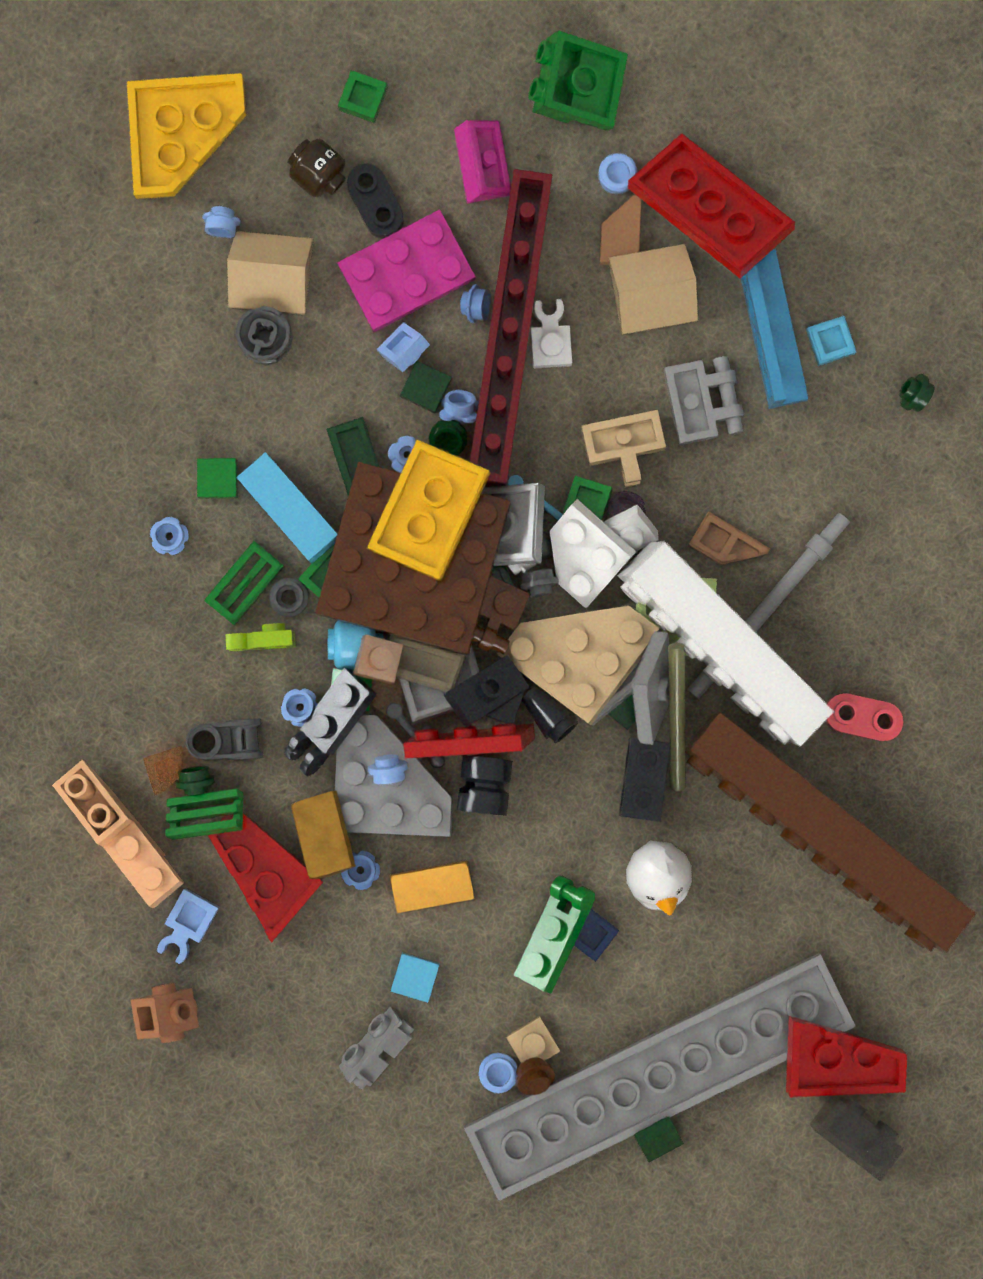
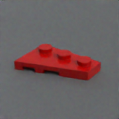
[403,723,535,759]
[208,812,324,943]
[786,1016,907,1097]

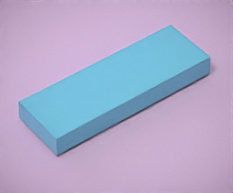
[236,452,337,564]

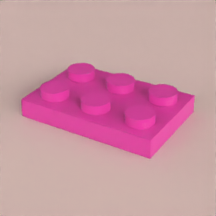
[337,209,476,333]

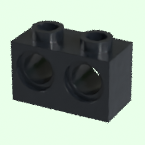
[619,737,671,822]

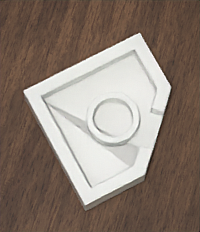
[550,499,636,608]

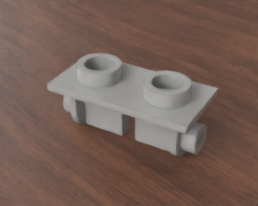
[339,1007,415,1090]

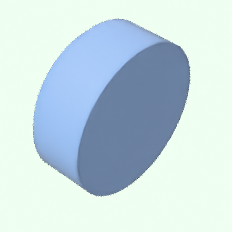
[598,153,637,194]

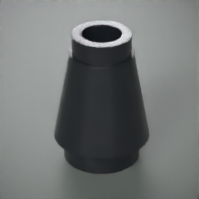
[521,685,578,743]

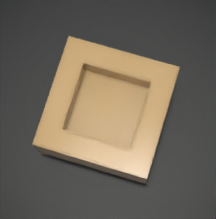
[506,1016,560,1063]

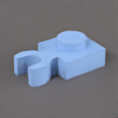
[157,888,220,964]

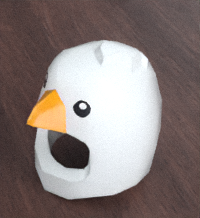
[626,841,692,916]

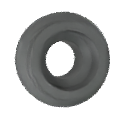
[520,569,559,598]
[269,578,309,617]

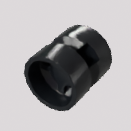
[457,755,513,816]

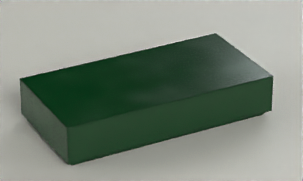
[326,417,379,496]

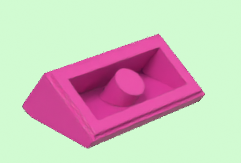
[454,120,511,203]

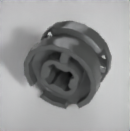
[236,306,293,365]

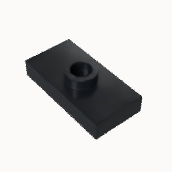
[444,654,529,728]

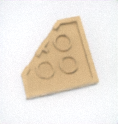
[497,606,662,725]

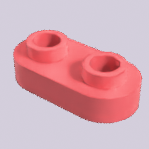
[825,693,903,741]

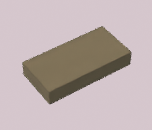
[388,634,466,693]

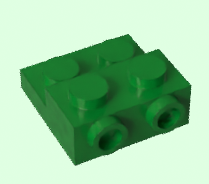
[528,31,628,131]

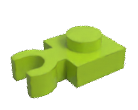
[225,623,296,651]

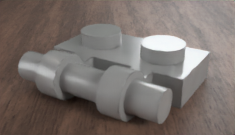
[663,356,744,445]

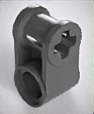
[186,718,263,760]

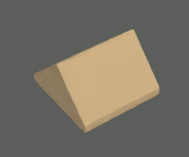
[227,231,313,315]
[609,244,698,334]

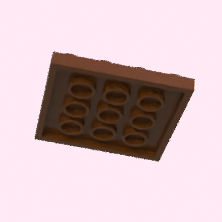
[315,462,511,655]

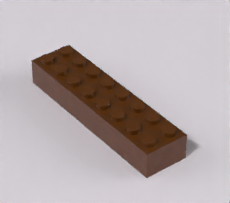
[685,712,976,952]

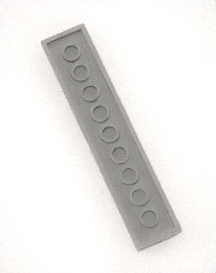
[464,953,856,1201]

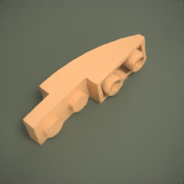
[52,760,184,908]

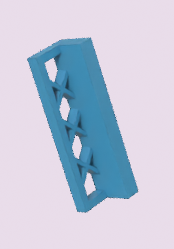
[741,249,809,409]

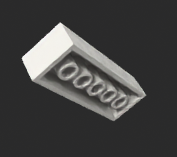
[617,542,834,746]

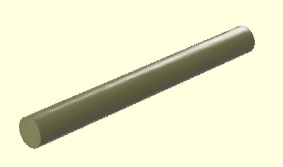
[668,643,686,791]

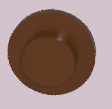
[516,1058,555,1095]

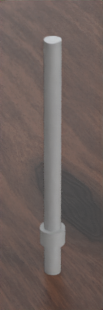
[687,513,850,700]

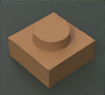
[353,634,403,684]

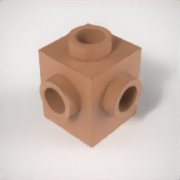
[131,983,199,1043]

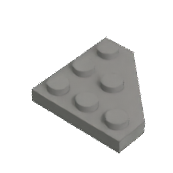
[335,715,453,837]

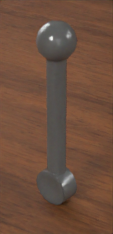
[386,703,445,768]

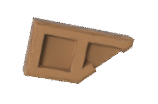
[599,194,641,265]
[688,511,770,566]

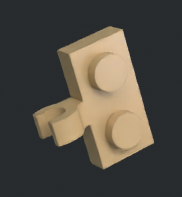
[581,410,666,487]

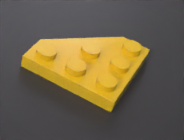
[127,73,246,199]

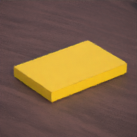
[367,440,490,581]

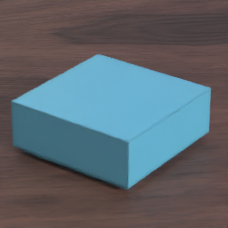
[806,316,856,366]
[390,952,440,1003]

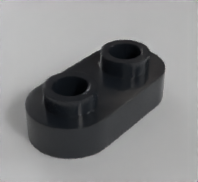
[347,164,403,239]

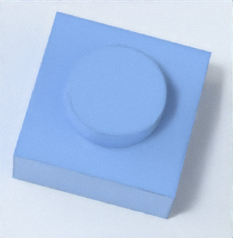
[377,322,430,372]

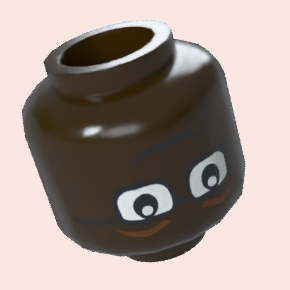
[287,139,346,197]

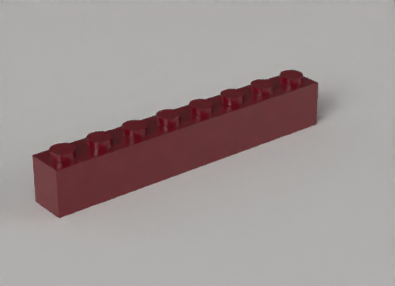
[470,169,553,487]

